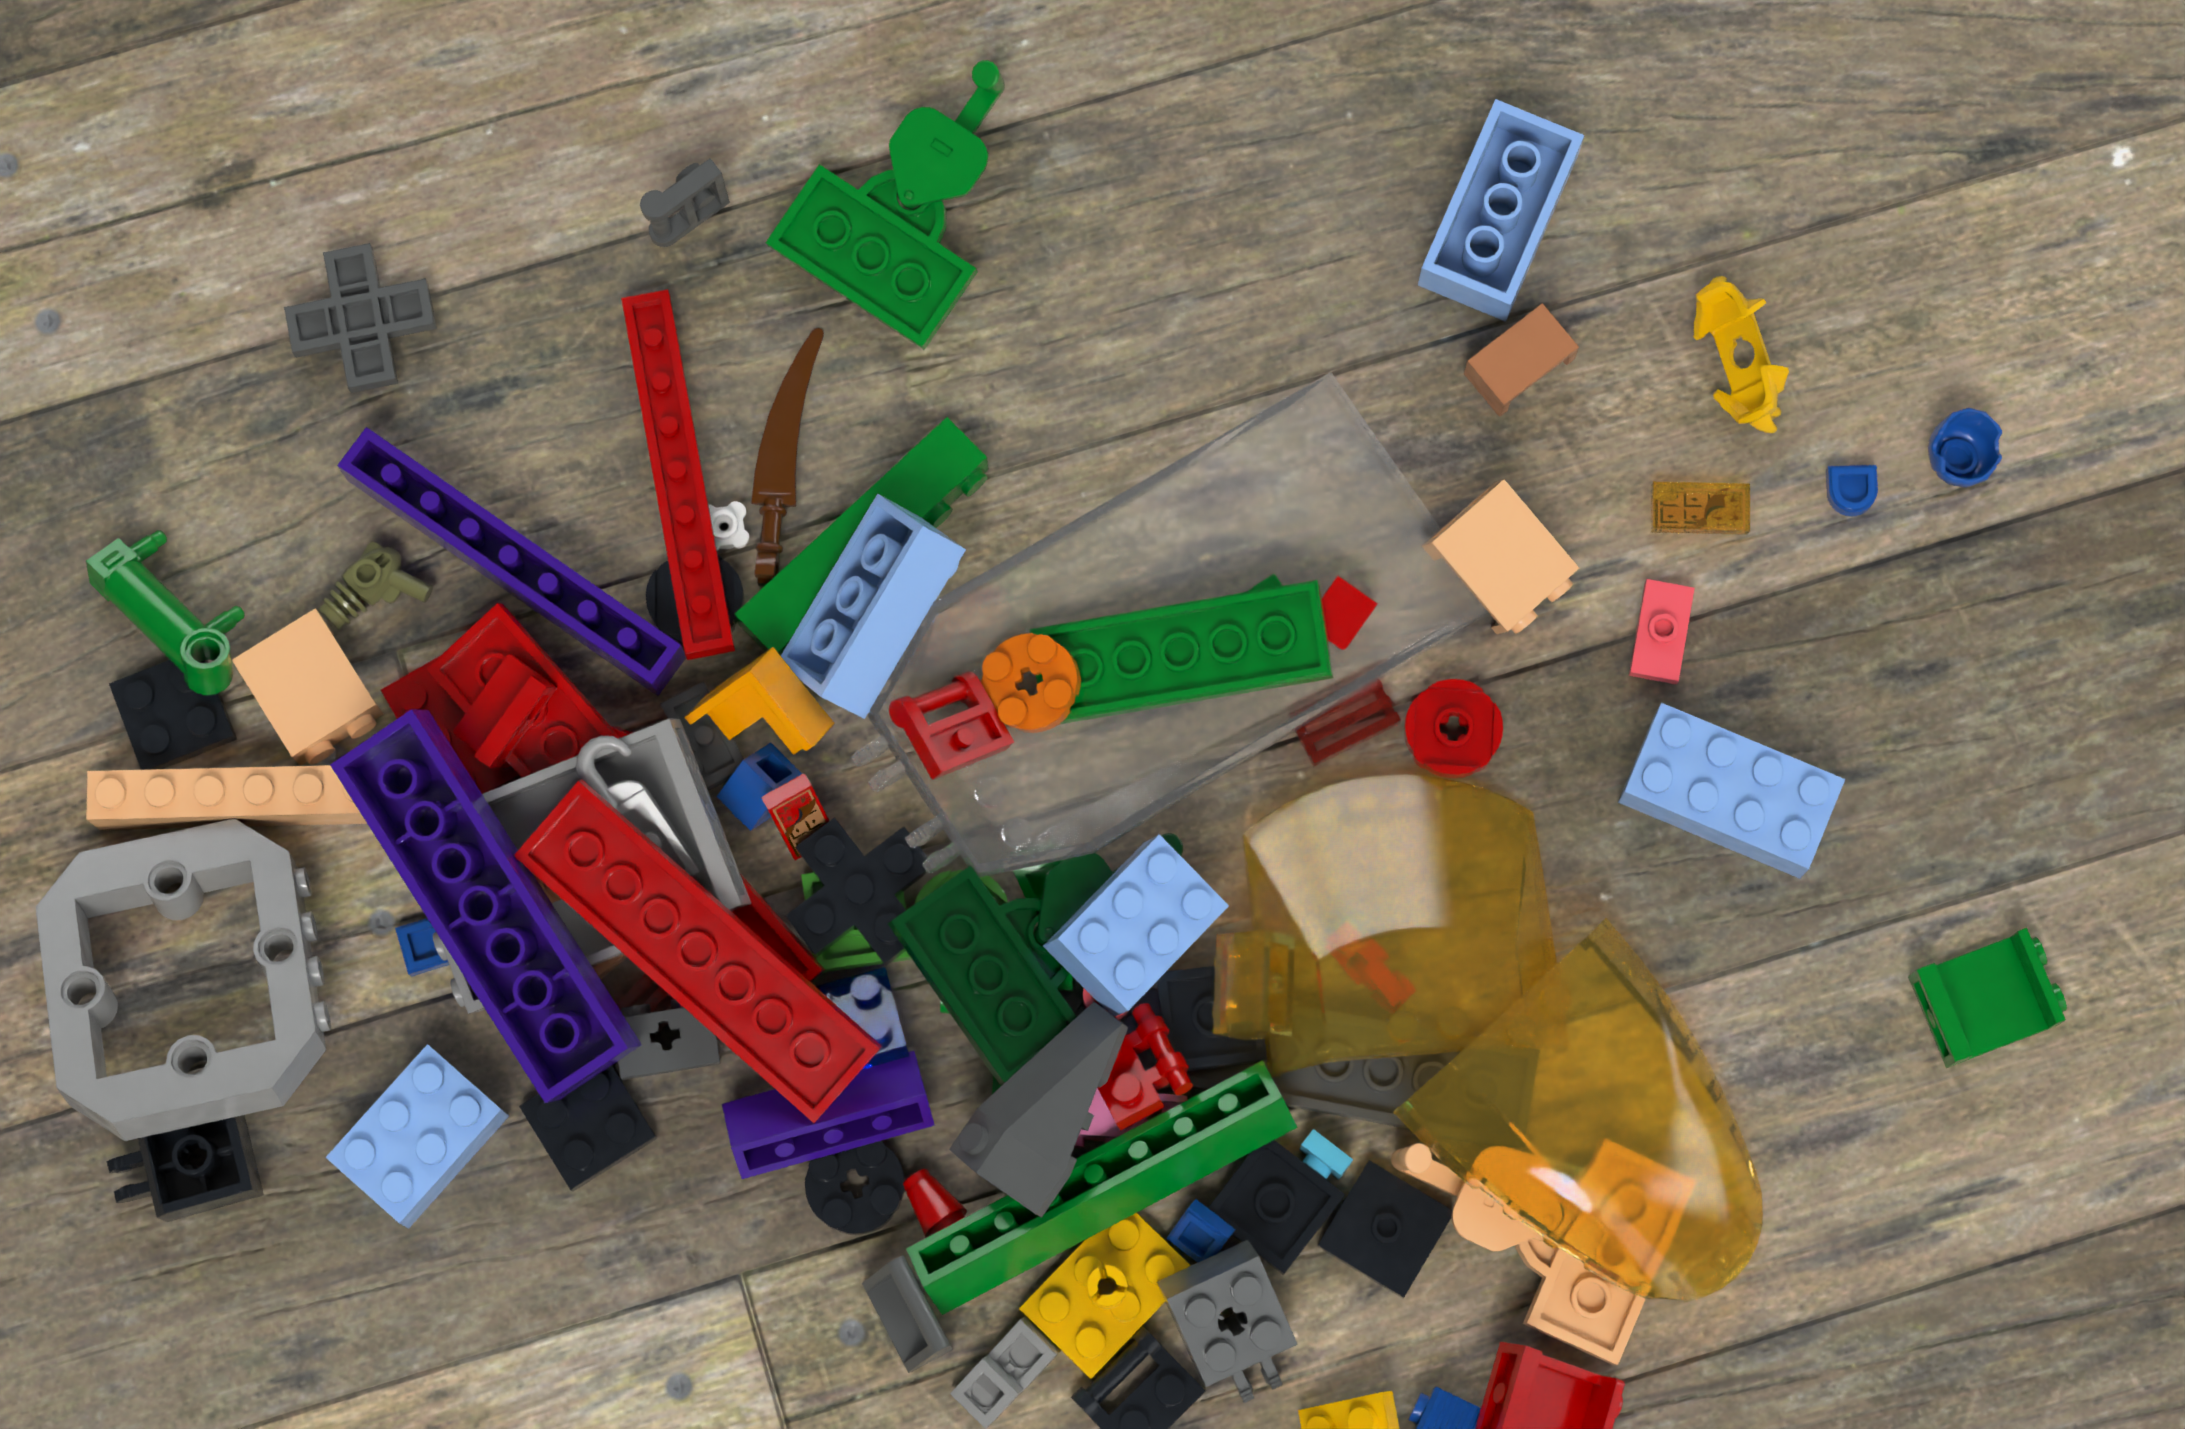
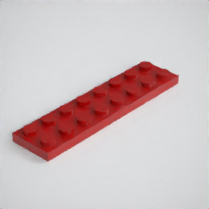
[513,779,882,1123]

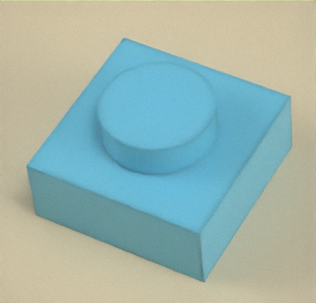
[1299,1129,1353,1180]

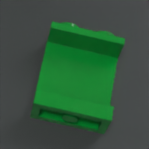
[1908,928,2067,1068]

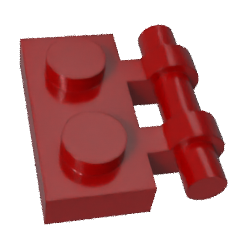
[1097,1003,1193,1131]

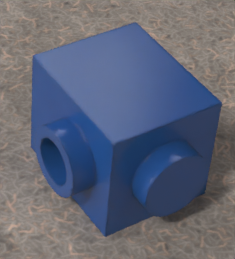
[717,743,802,831]

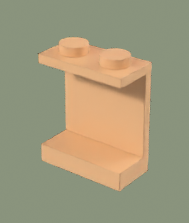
[1422,479,1580,634]
[232,608,384,766]

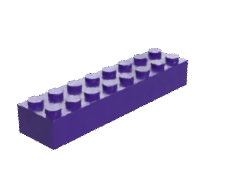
[330,709,642,1103]

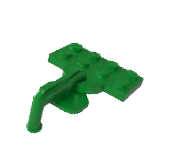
[765,60,1005,350]

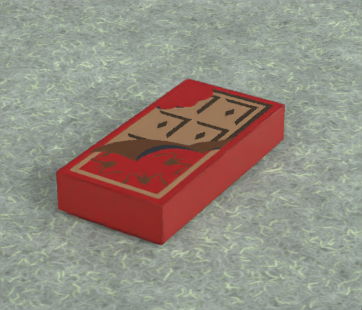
[761,773,829,861]

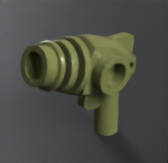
[318,541,433,630]

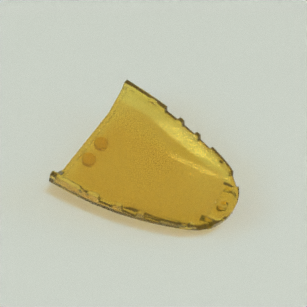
[1393,918,1763,1303]

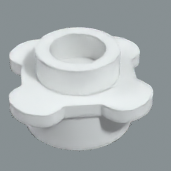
[709,501,750,551]

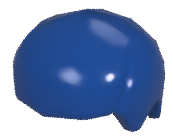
[1928,408,2002,488]

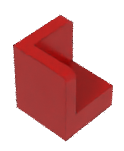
[1321,576,1378,650]

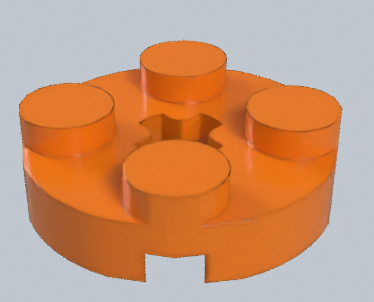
[981,633,1081,733]

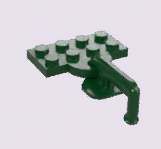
[887,833,1183,1086]

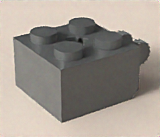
[1157,1240,1298,1403]

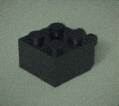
[107,1115,264,1222]

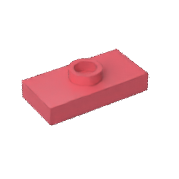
[1629,579,1695,685]

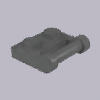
[640,158,730,247]

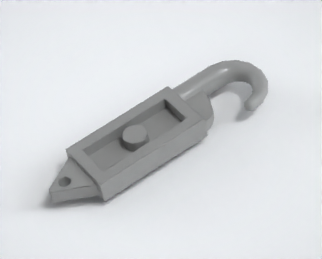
[576,736,701,881]

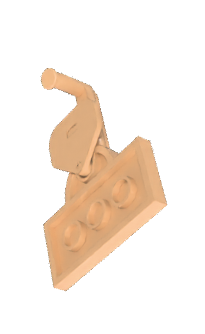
[1391,1139,1695,1365]

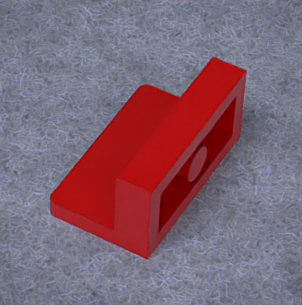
[454,655,557,768]

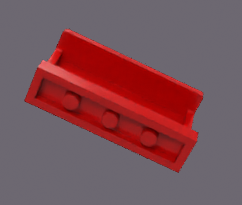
[1475,1342,1625,1429]

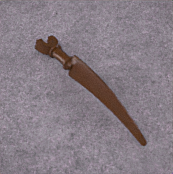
[751,328,824,586]

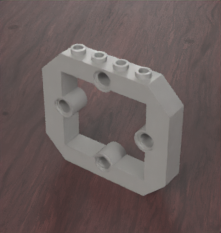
[36,818,331,1141]

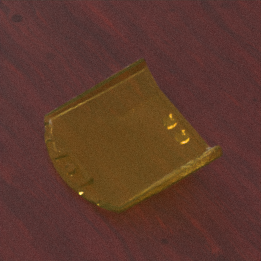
[1242,775,1568,1077]

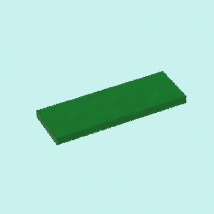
[1030,580,1334,724]

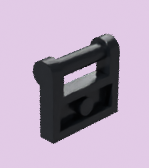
[1071,1326,1206,1429]

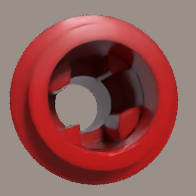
[903,1169,967,1238]

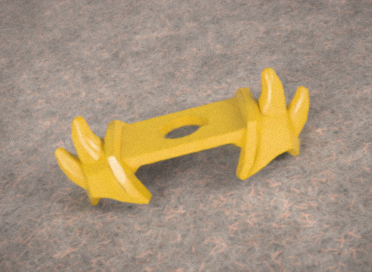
[1693,276,1789,433]

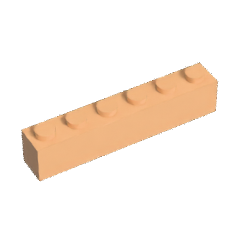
[86,765,367,830]

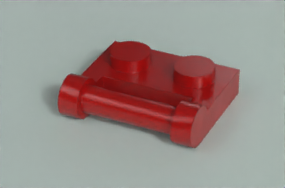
[889,671,1014,780]

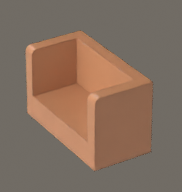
[1464,303,1579,416]

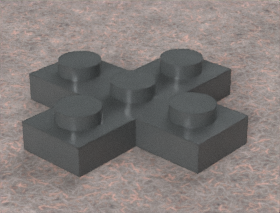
[284,243,437,393]

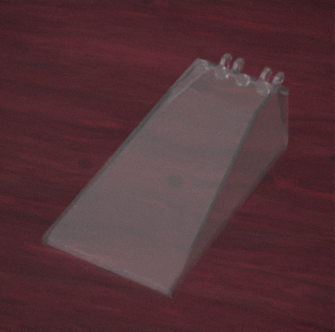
[851,372,1489,877]

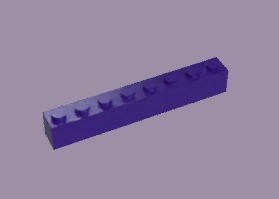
[337,427,686,696]

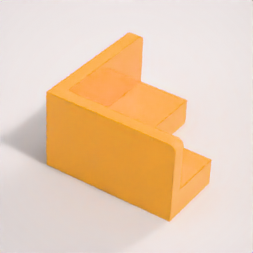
[684,647,835,755]

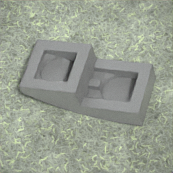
[950,1316,1061,1429]

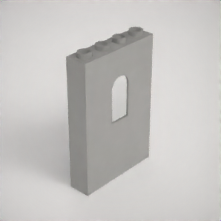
[433,718,751,1014]

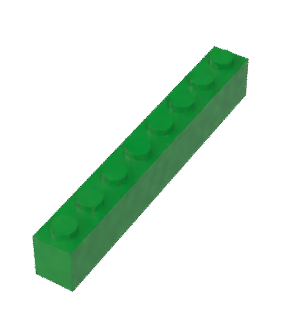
[906,1060,1298,1315]

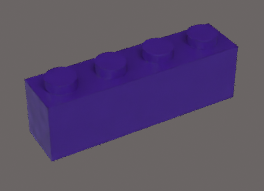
[722,1051,935,1179]

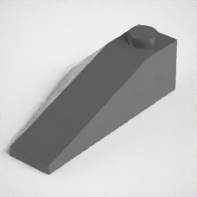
[949,1002,1128,1217]

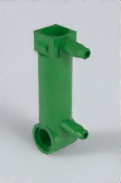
[86,530,245,695]

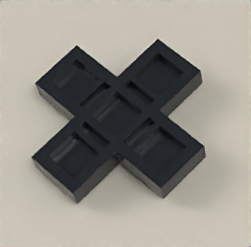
[785,817,934,966]

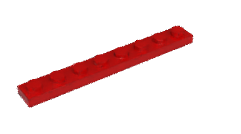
[621,289,735,660]

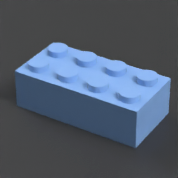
[1418,99,1584,322]
[781,494,966,719]
[1618,703,1845,879]

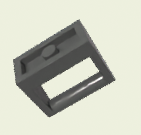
[862,1255,953,1373]

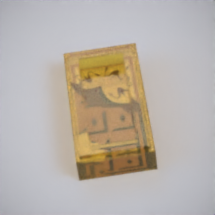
[1651,481,1750,535]

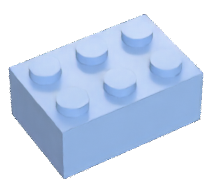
[1043,834,1229,1017]
[326,1044,509,1229]

